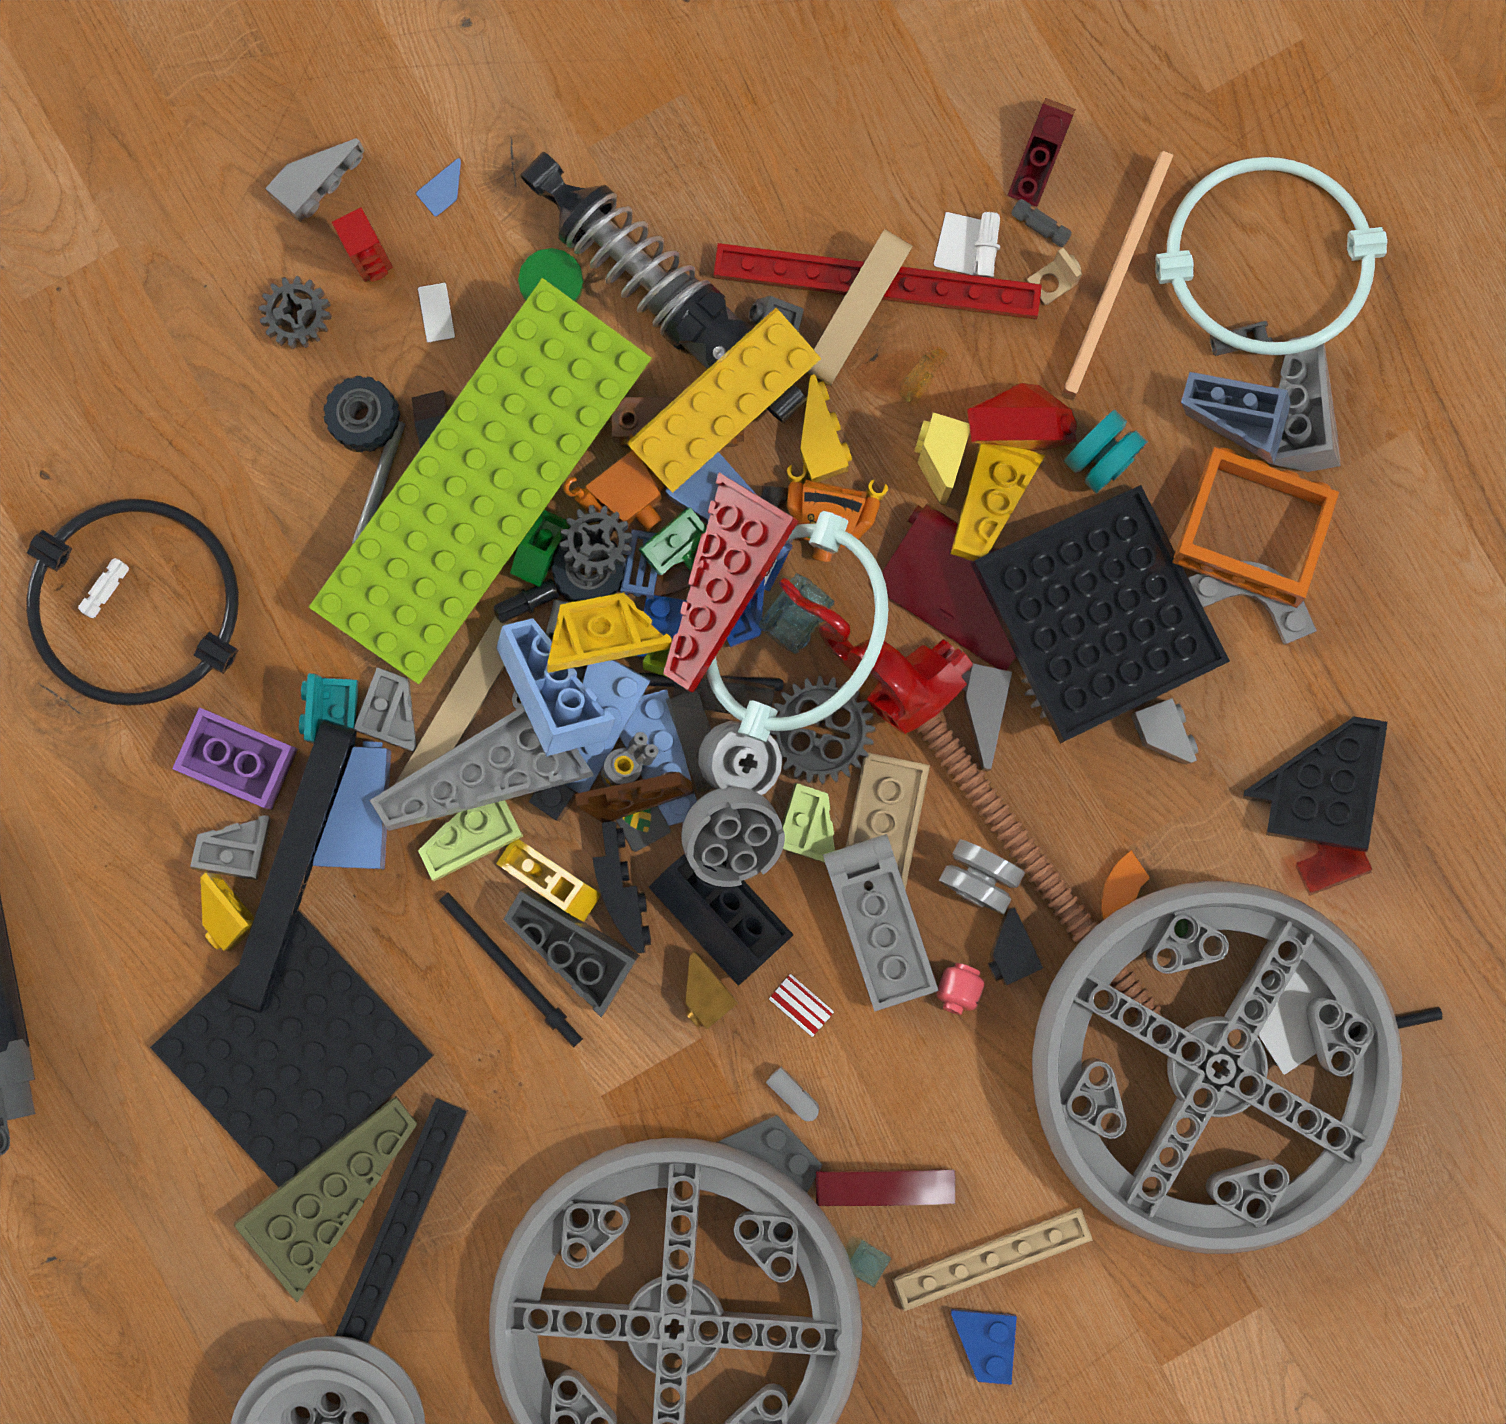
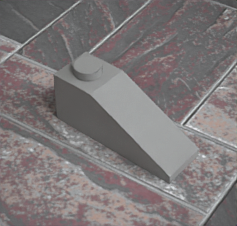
[962,664,1012,771]

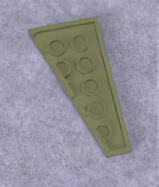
[234,1096,417,1302]

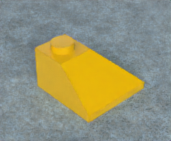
[200,873,255,951]

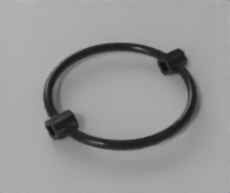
[26,499,239,706]

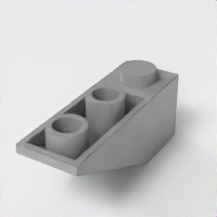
[265,138,365,222]

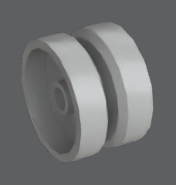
[698,721,782,795]
[938,839,1025,914]

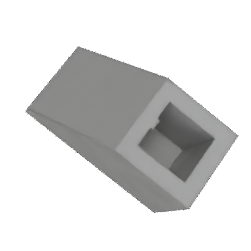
[1131,698,1198,765]

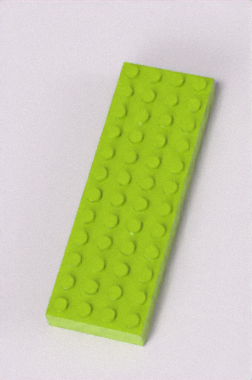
[309,278,652,684]

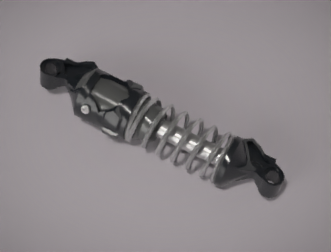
[520,152,807,423]

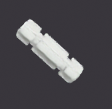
[78,558,129,618]

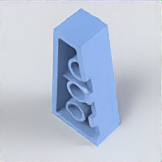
[496,618,615,757]

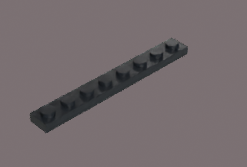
[335,1097,469,1344]

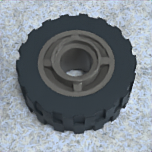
[323,376,401,453]
[552,536,625,602]

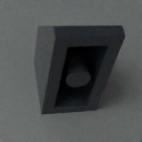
[412,390,448,449]
[988,907,1043,985]

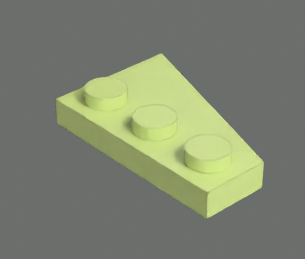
[418,800,523,882]

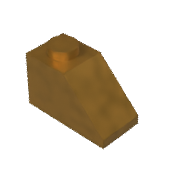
[685,952,738,1029]

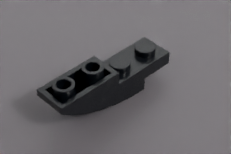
[593,821,651,953]

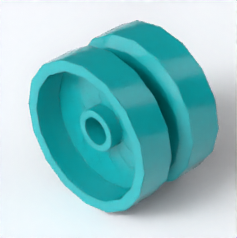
[1063,410,1148,494]

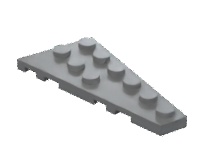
[369,706,594,831]

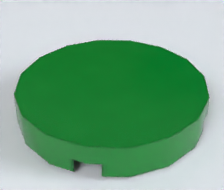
[518,248,584,302]

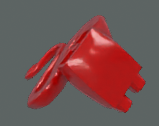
[779,578,973,734]

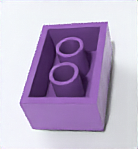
[172,707,298,810]

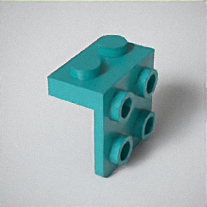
[299,673,359,747]

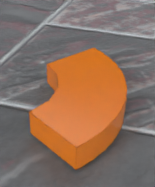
[1101,850,1150,921]

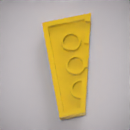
[951,443,1045,561]

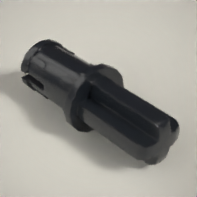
[493,579,559,623]

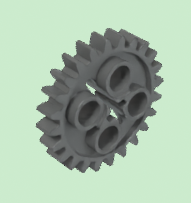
[770,676,876,785]

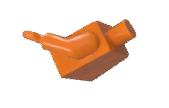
[563,434,665,532]

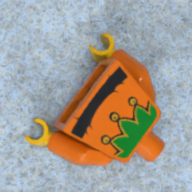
[787,465,888,562]

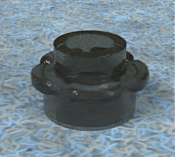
[759,486,788,508]

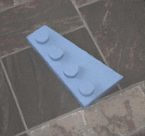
[564,660,651,793]
[620,689,697,826]

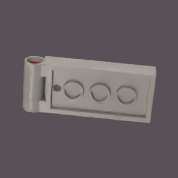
[823,834,939,1011]

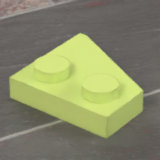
[782,783,835,863]

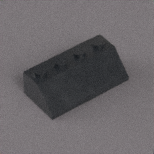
[649,854,794,986]

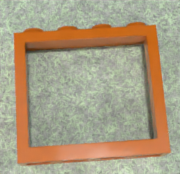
[1172,447,1339,608]

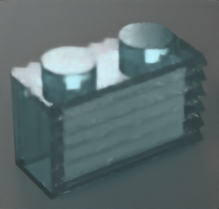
[757,573,835,654]

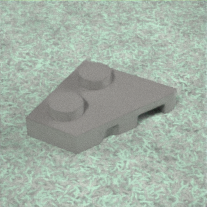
[354,668,416,752]
[190,815,271,880]

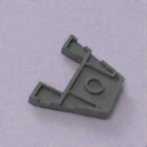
[716,1115,822,1238]

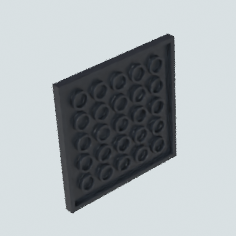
[971,485,1230,744]
[150,909,434,1188]

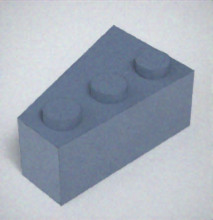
[1181,372,1291,465]

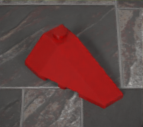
[967,383,1077,451]

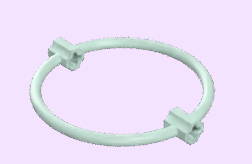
[1155,157,1387,355]
[706,511,889,742]

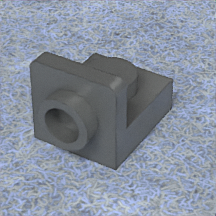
[749,296,804,331]

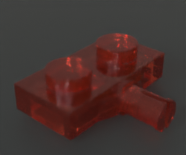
[1296,844,1372,896]

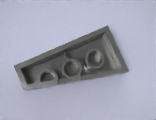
[503,887,640,1018]

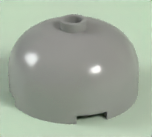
[681,786,785,887]

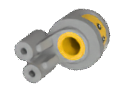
[601,732,659,787]

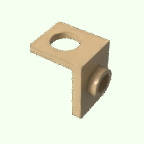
[1027,247,1082,306]

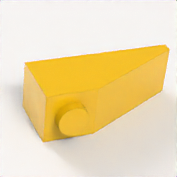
[496,839,601,922]

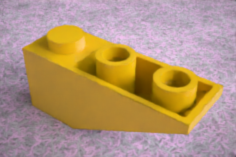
[800,374,852,482]

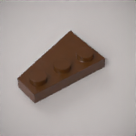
[575,772,694,823]

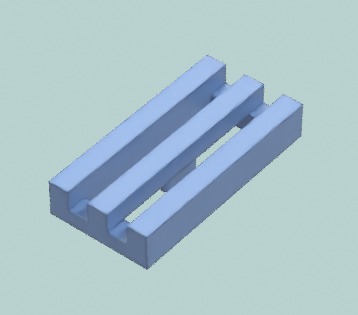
[621,529,657,599]

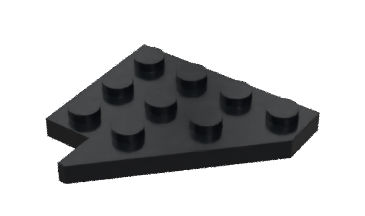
[1243,716,1388,852]

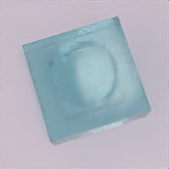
[850,1239,891,1287]

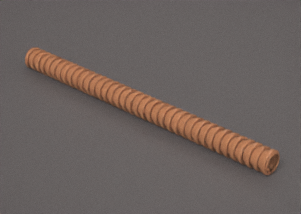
[916,713,1168,1042]

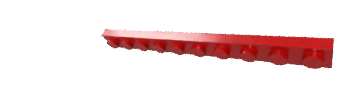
[713,243,1042,319]

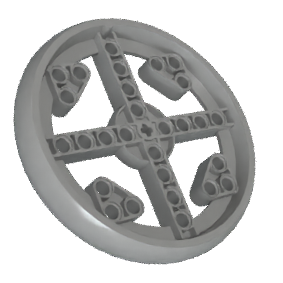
[1032,881,1402,1254]
[489,1138,862,1424]

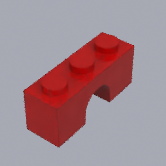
[332,207,393,282]

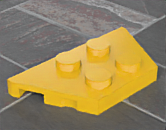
[546,592,672,673]

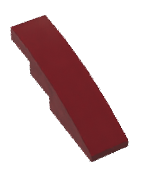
[816,1169,955,1206]

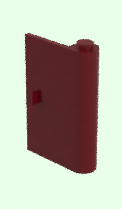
[882,503,1016,671]

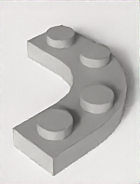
[1188,561,1317,645]

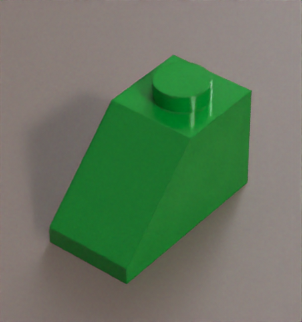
[510,510,570,587]

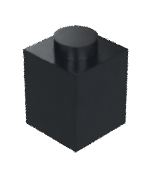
[529,785,577,822]

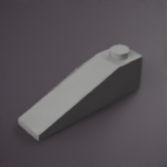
[1267,335,1341,472]

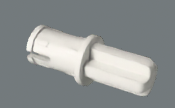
[973,212,1000,278]

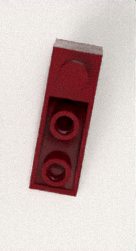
[1007,98,1076,207]

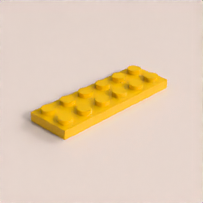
[627,308,821,493]

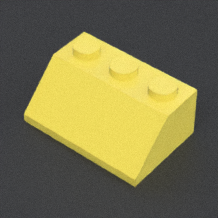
[914,413,970,505]

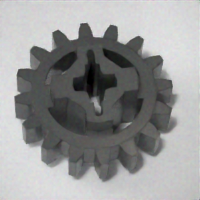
[259,276,332,349]
[560,505,632,579]

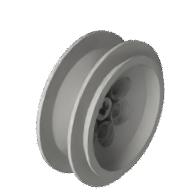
[231,1336,426,1424]

